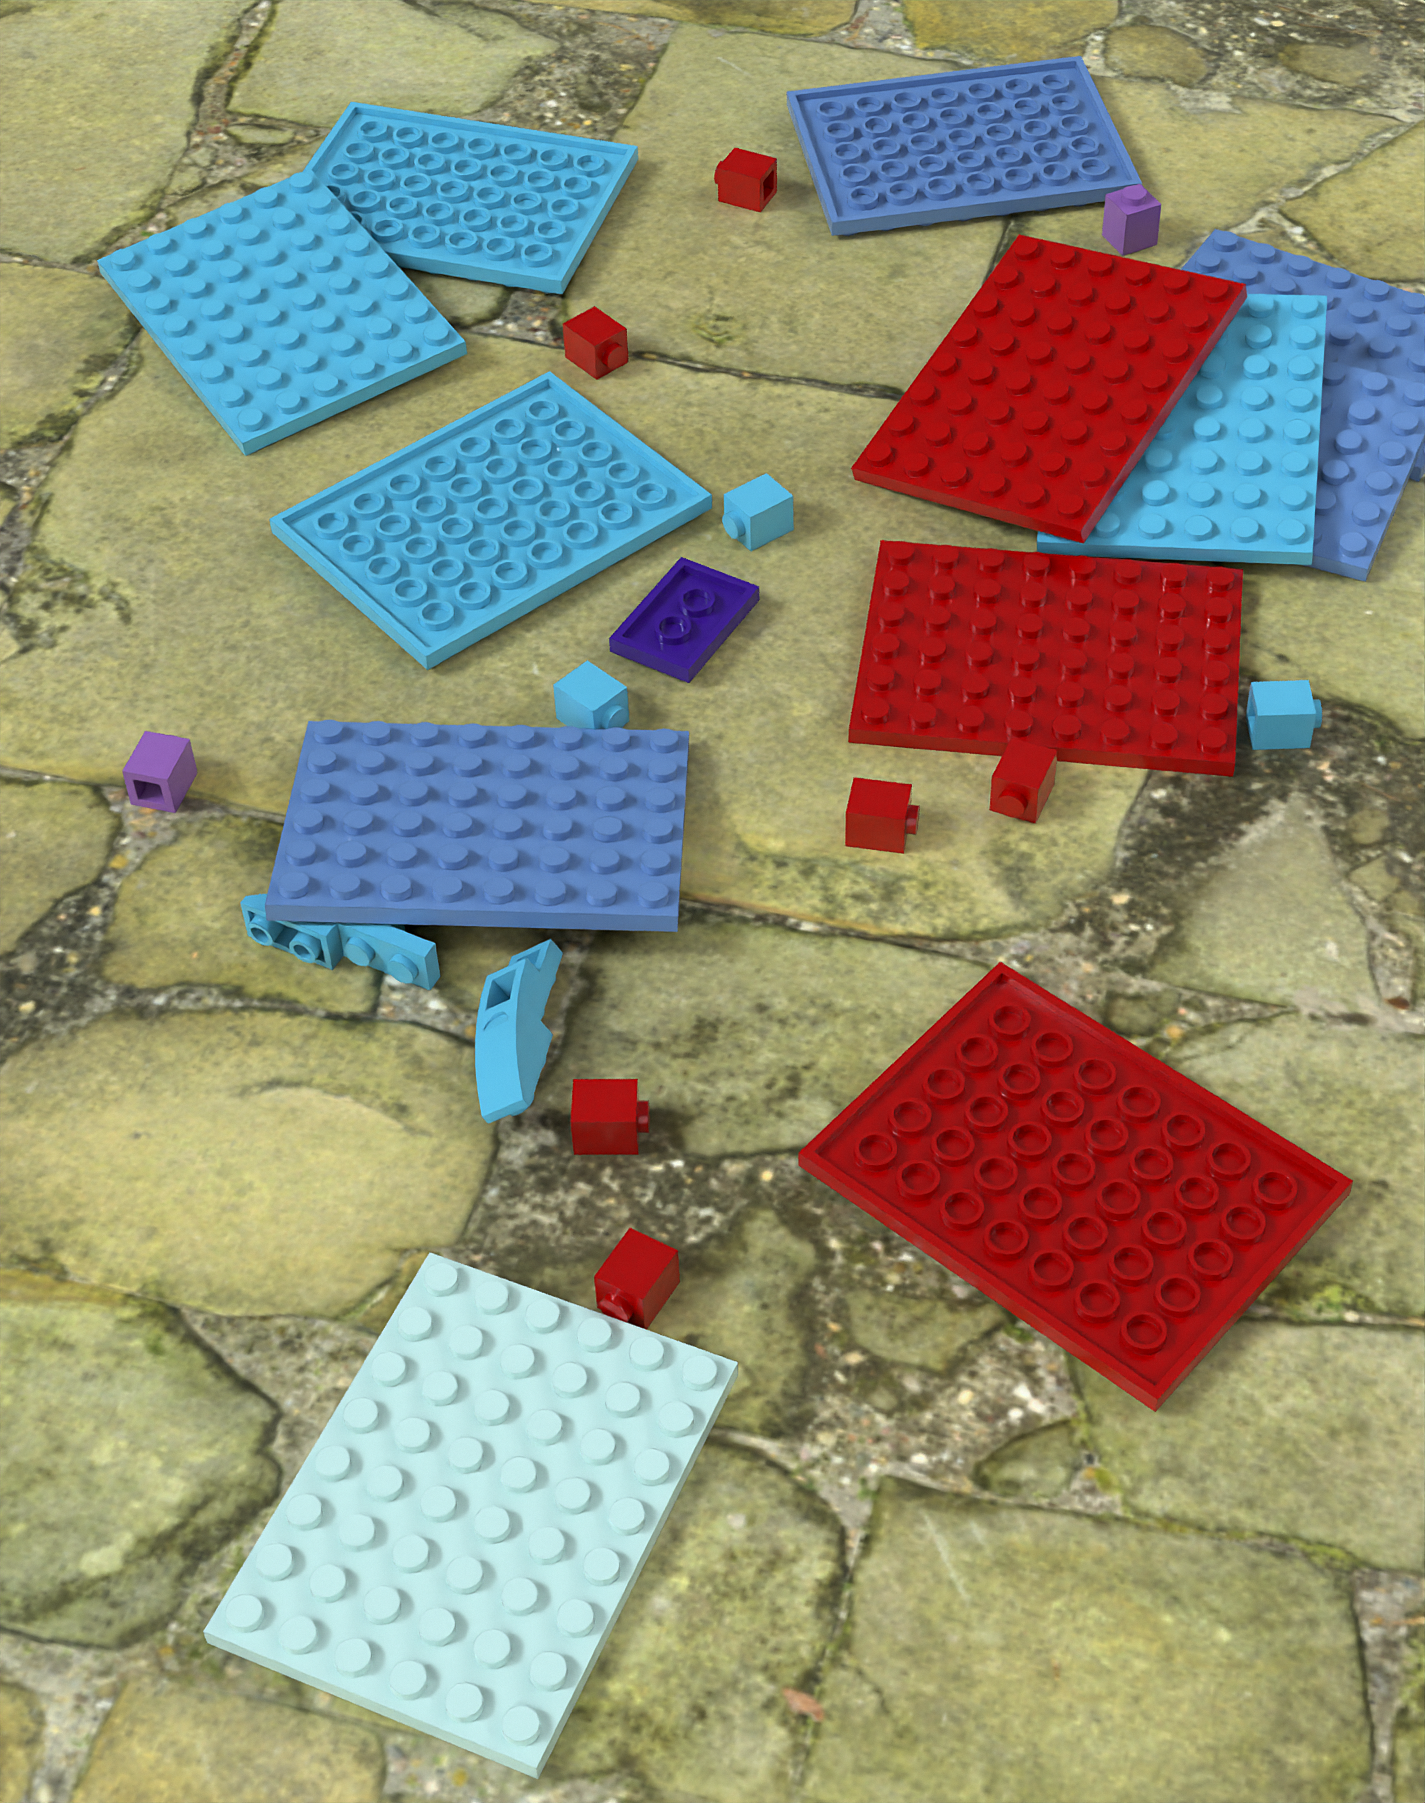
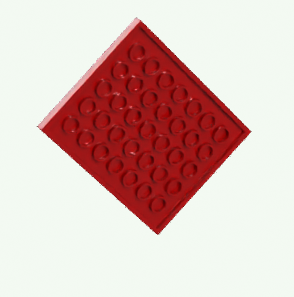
[851,234,1248,544]
[848,540,1243,777]
[798,962,1353,1412]

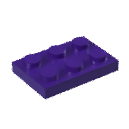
[609,557,760,683]

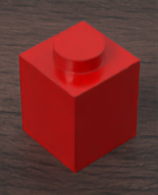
[714,147,777,212]
[563,306,629,380]
[989,737,1058,824]
[845,777,920,854]
[570,1079,650,1155]
[594,1228,680,1330]

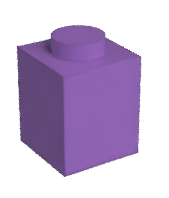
[1102,184,1161,256]
[122,731,198,813]

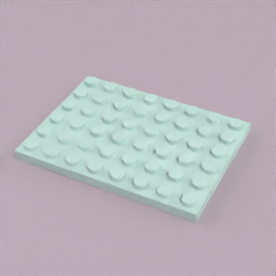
[203,1252,738,1779]

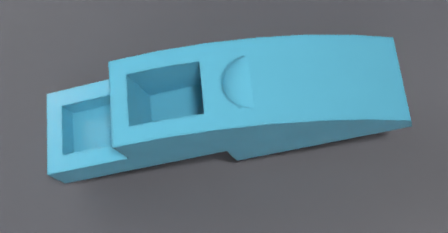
[240,894,441,990]
[475,939,563,1124]

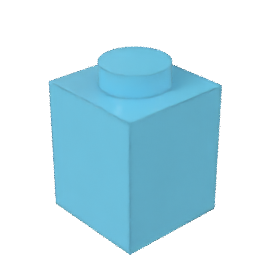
[722,473,794,551]
[553,660,629,730]
[1246,680,1322,750]

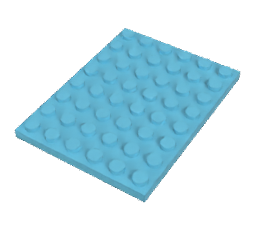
[303,102,638,294]
[97,169,467,456]
[1037,294,1327,565]
[269,371,712,670]

